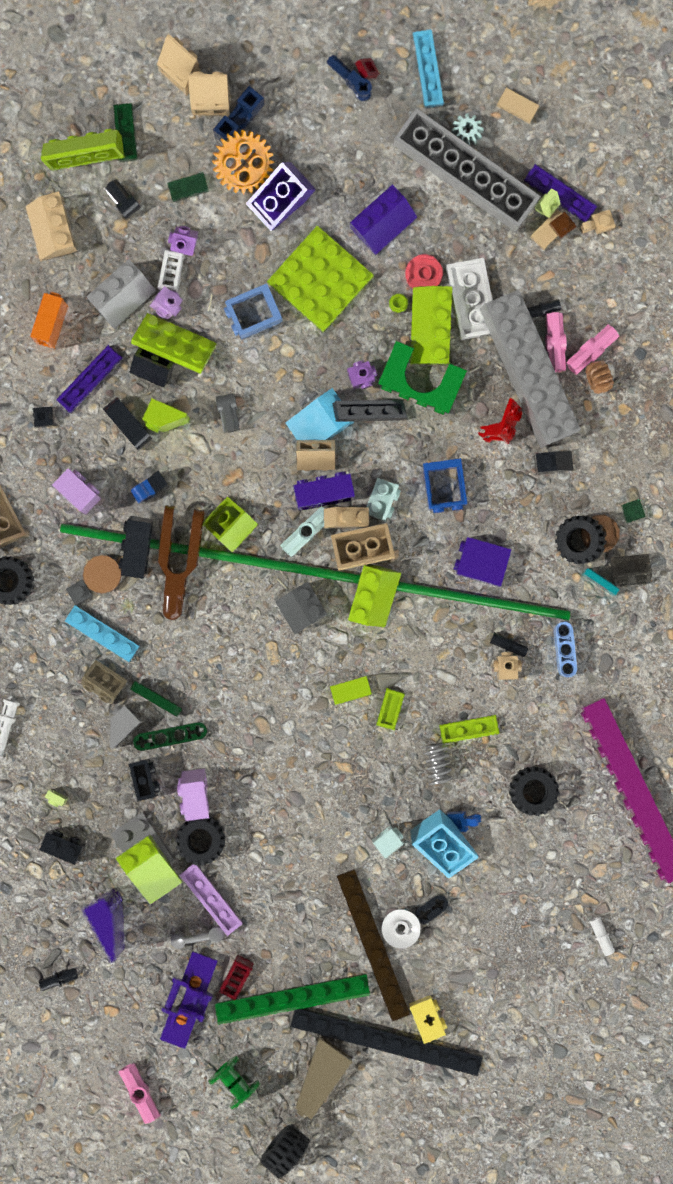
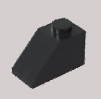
[533,451,574,475]

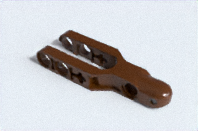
[158,505,204,620]

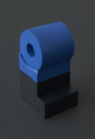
[131,470,169,504]

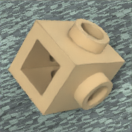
[493,652,522,680]

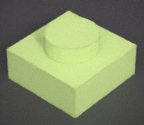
[45,789,68,807]

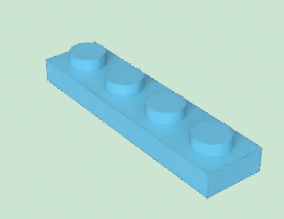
[413,29,444,108]
[65,605,140,662]

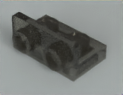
[610,554,652,587]

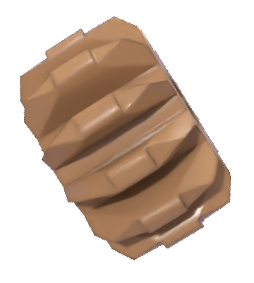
[585,361,614,394]

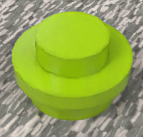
[389,294,408,313]

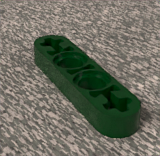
[133,722,207,751]

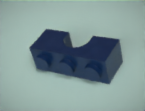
[213,86,265,141]

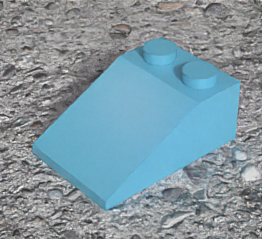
[286,388,354,440]
[410,809,479,878]

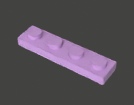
[180,864,243,936]

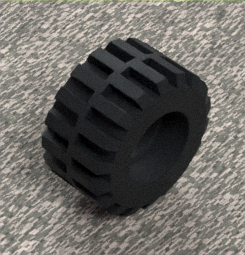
[555,516,607,564]
[0,556,35,605]
[509,766,560,816]
[176,816,226,866]
[260,1124,310,1179]

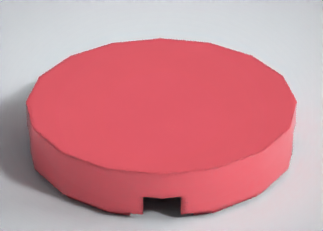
[405,254,443,289]

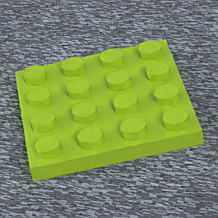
[267,226,374,333]

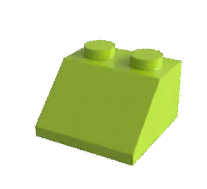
[142,399,190,433]
[203,496,258,552]

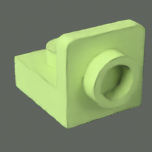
[535,189,561,218]

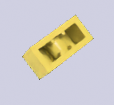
[409,995,447,1044]

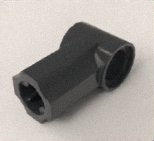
[104,179,141,219]

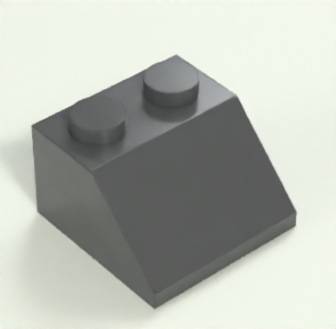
[276,581,327,634]

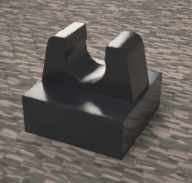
[33,406,54,428]

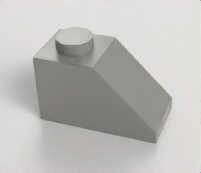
[110,705,143,749]

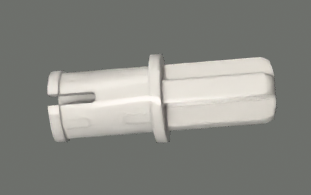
[589,916,615,956]

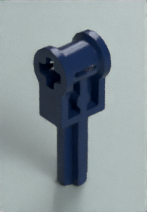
[327,55,372,101]

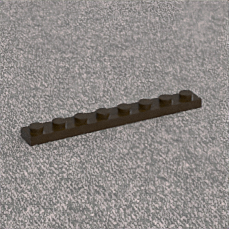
[337,868,410,1022]

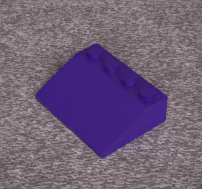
[83,888,125,963]

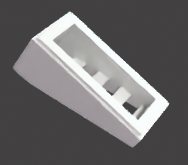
[158,250,184,293]

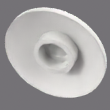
[382,909,421,949]

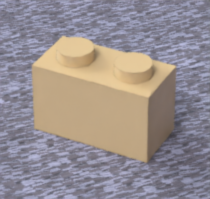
[296,440,335,471]
[324,507,369,529]

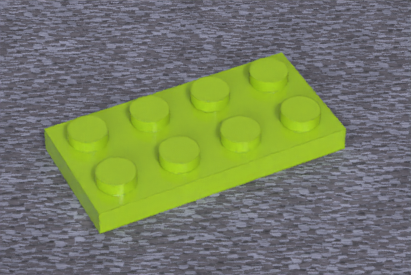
[131,313,217,374]

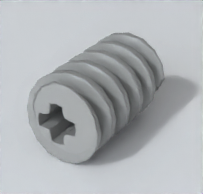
[423,744,453,785]

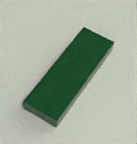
[113,103,138,162]

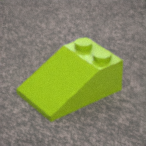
[115,834,182,904]

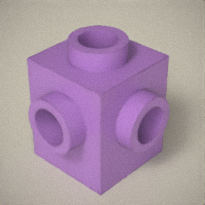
[168,226,198,256]
[347,360,377,390]

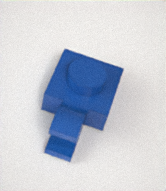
[446,811,482,832]

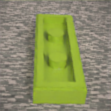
[439,715,500,744]

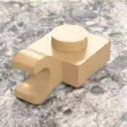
[580,209,616,235]

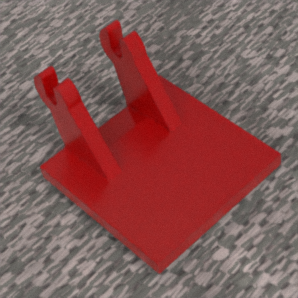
[478,398,522,444]

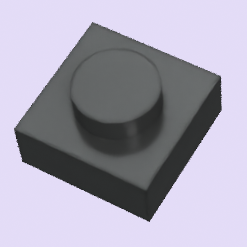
[66,579,93,606]

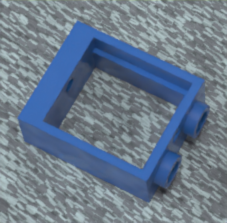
[422,458,467,513]

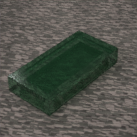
[167,172,209,202]

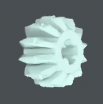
[451,113,484,146]

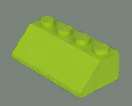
[41,129,125,171]
[410,286,452,366]

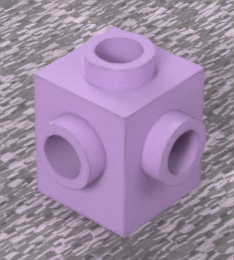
[150,286,183,319]

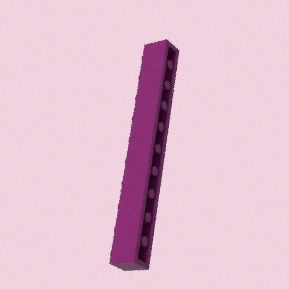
[580,698,673,884]

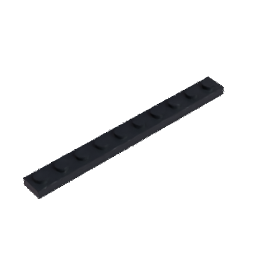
[290,1009,483,1076]

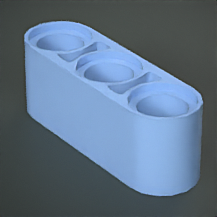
[553,622,577,677]

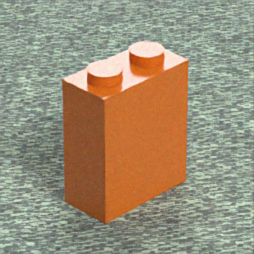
[30,292,68,349]

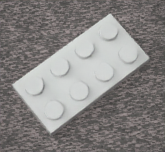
[446,258,492,340]

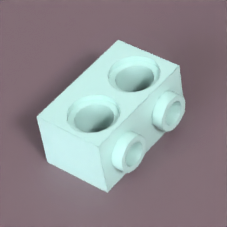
[372,825,404,858]

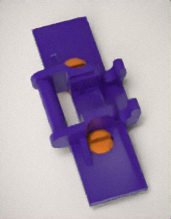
[160,951,218,1049]

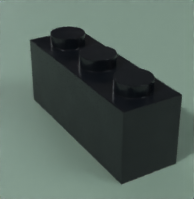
[119,516,154,579]

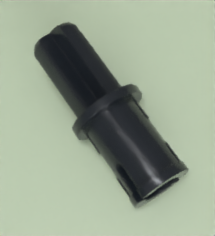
[527,299,561,318]
[490,632,528,657]
[39,968,78,991]

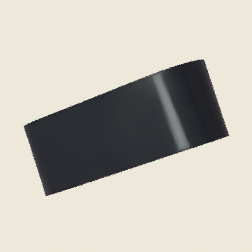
[103,397,153,450]

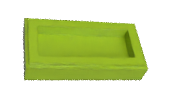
[330,676,372,705]
[376,688,405,730]

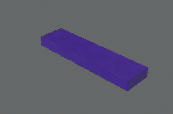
[524,164,598,222]
[56,345,123,414]

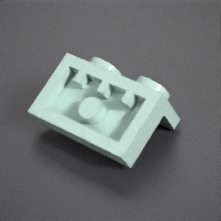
[367,478,401,522]

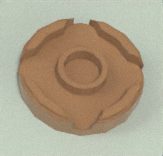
[581,515,620,553]
[83,555,122,594]

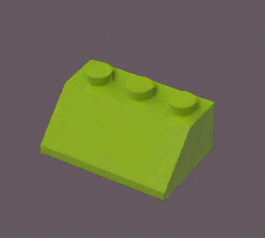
[348,564,401,627]

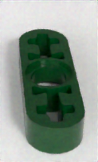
[130,681,183,717]

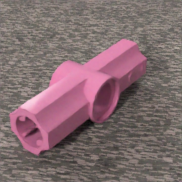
[545,312,567,372]
[566,324,619,375]
[119,1063,161,1124]

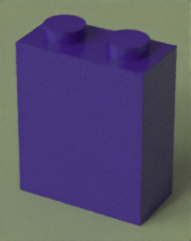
[453,537,512,587]

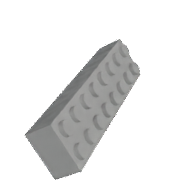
[393,108,541,233]
[480,290,581,448]

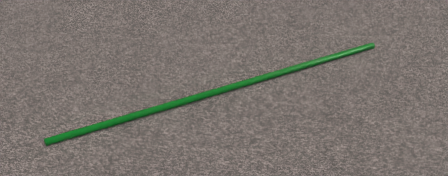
[60,523,571,620]

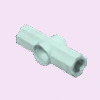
[280,506,325,558]

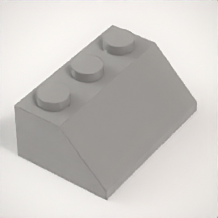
[86,259,157,329]

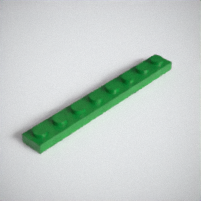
[215,974,370,1025]

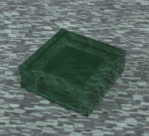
[621,499,646,523]

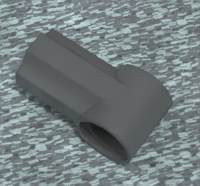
[216,393,240,433]

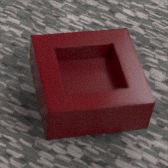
[355,58,380,79]

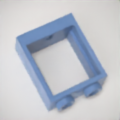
[223,283,283,340]

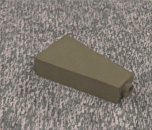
[296,1035,352,1120]

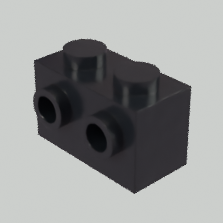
[129,347,175,388]
[128,758,160,802]
[39,829,85,865]

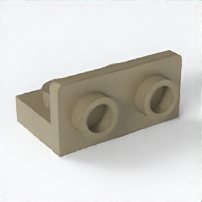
[81,660,127,704]

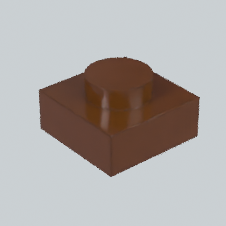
[549,212,576,239]

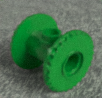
[208,1056,260,1109]

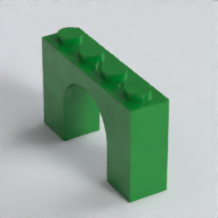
[378,341,467,415]

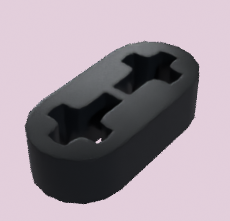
[415,894,448,924]

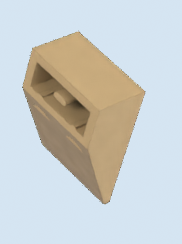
[157,34,201,96]
[188,71,231,116]

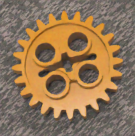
[212,130,274,194]

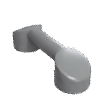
[171,926,225,949]

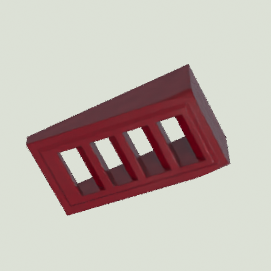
[219,955,254,1000]

